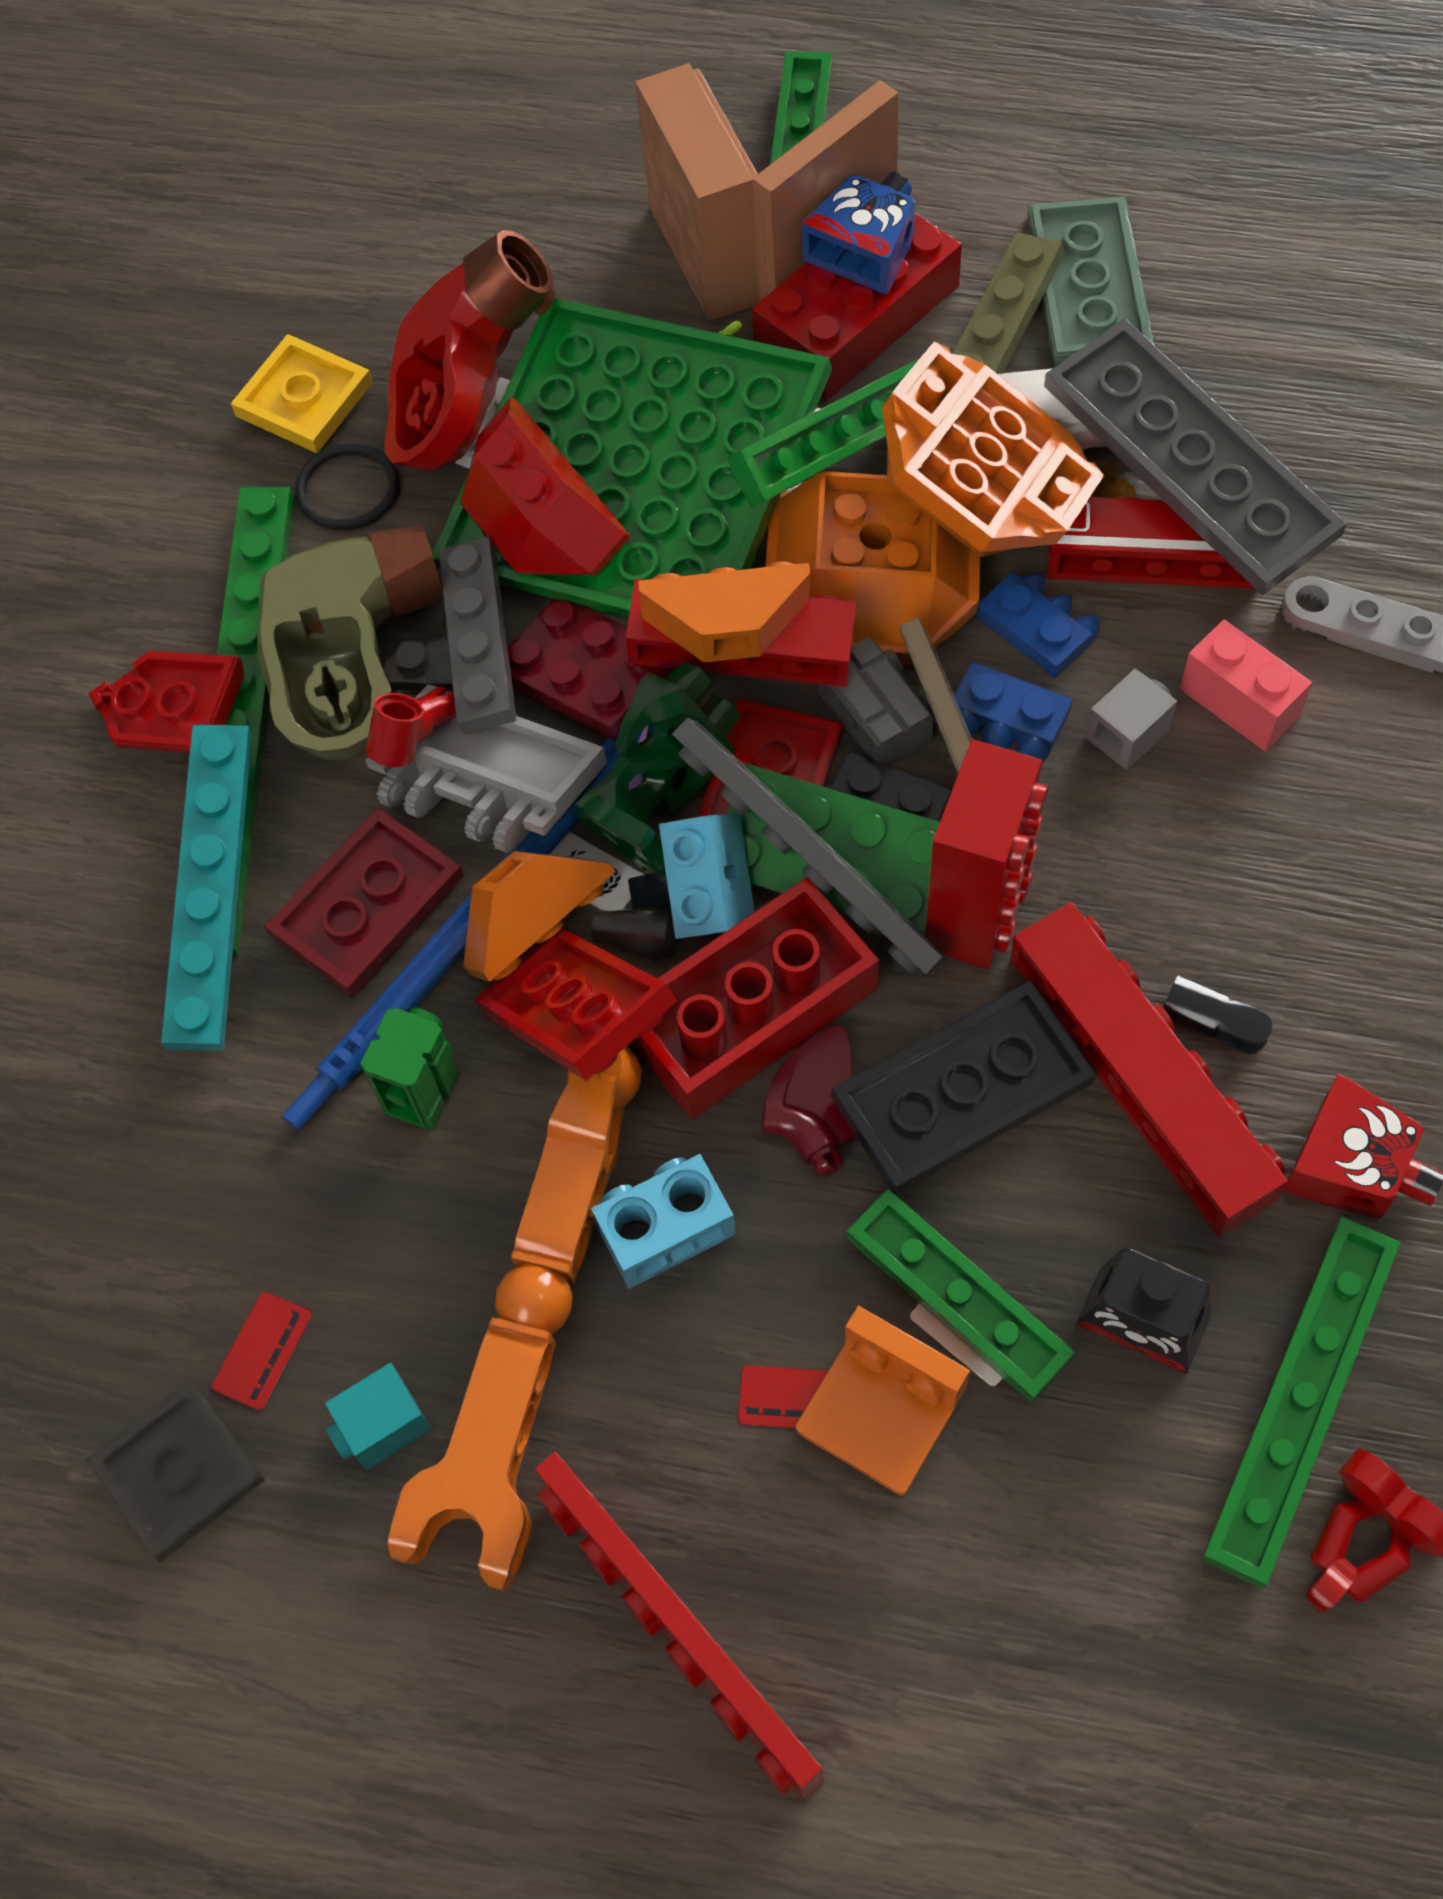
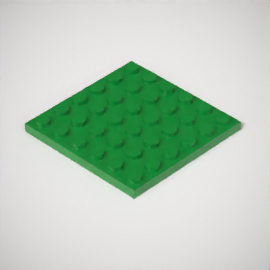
[432,298,832,618]

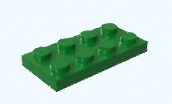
[726,762,940,935]

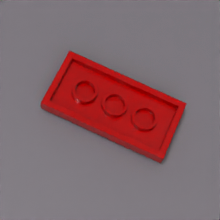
[474,928,678,1081]

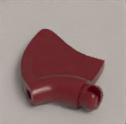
[761,1025,856,1177]

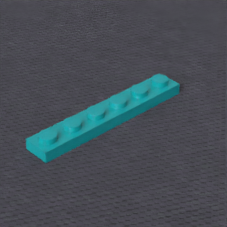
[161,725,252,1051]

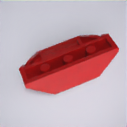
[460,397,631,576]

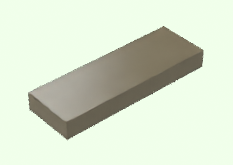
[900,617,972,773]

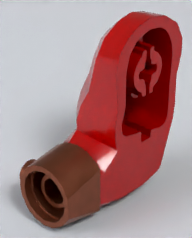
[384,230,555,472]

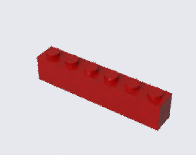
[1010,902,1288,1238]

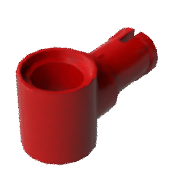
[365,687,456,767]

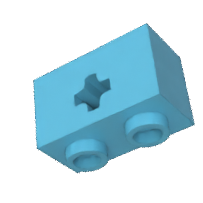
[659,814,754,939]

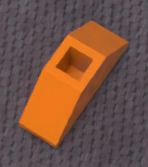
[638,561,810,662]
[463,851,616,982]

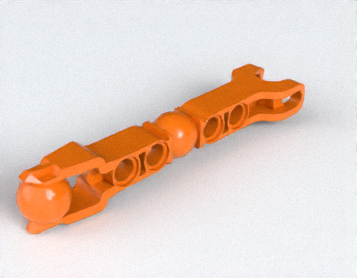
[387,1046,642,1591]

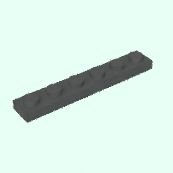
[672,717,947,974]

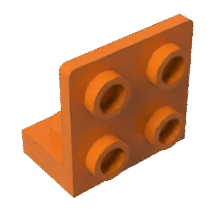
[796,1305,970,1496]

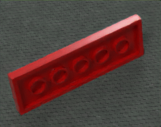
[535,1451,823,1801]

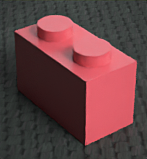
[1179,619,1312,752]

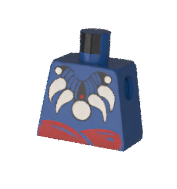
[802,172,916,295]

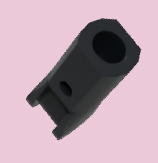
[1163,976,1272,1054]

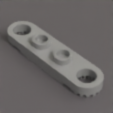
[1281,576,1443,673]

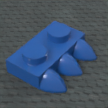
[975,572,1099,678]
[954,662,1073,762]

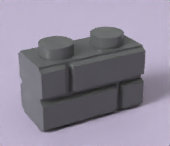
[818,637,935,766]

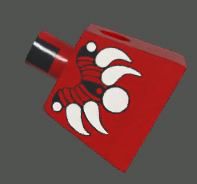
[1283,1073,1443,1218]

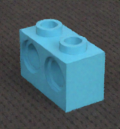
[591,1154,736,1289]

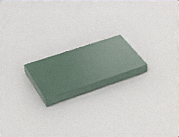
[1027,196,1154,368]

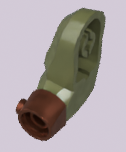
[257,525,444,760]

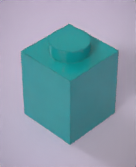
[325,1362,432,1470]

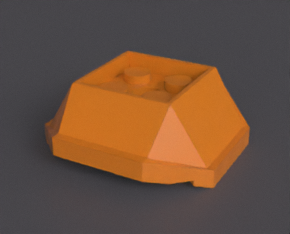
[882,341,1104,557]
[765,471,980,666]

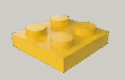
[231,334,373,453]

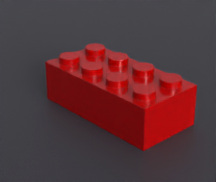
[751,213,962,402]
[925,739,1048,970]
[631,877,879,1120]

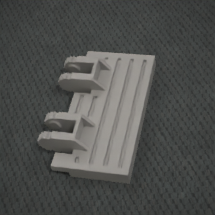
[365,684,607,853]

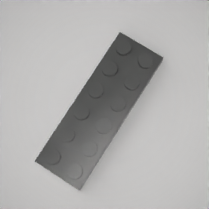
[1044,318,1347,595]

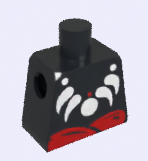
[1076,1248,1211,1374]

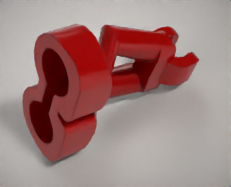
[1306,1449,1443,1612]

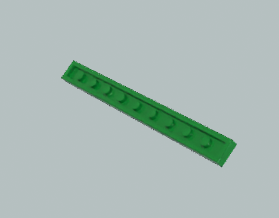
[217,487,295,956]

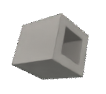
[1085,668,1178,771]

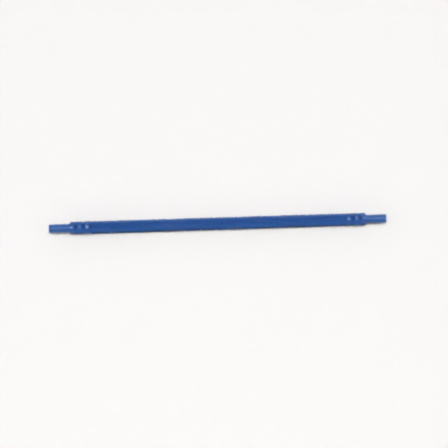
[281,561,766,1131]

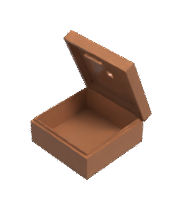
[635,63,899,322]

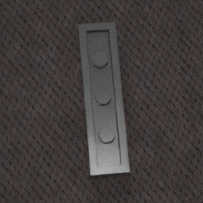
[439,536,517,735]

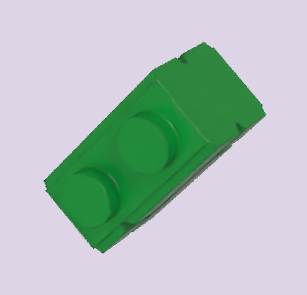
[360,1007,460,1130]

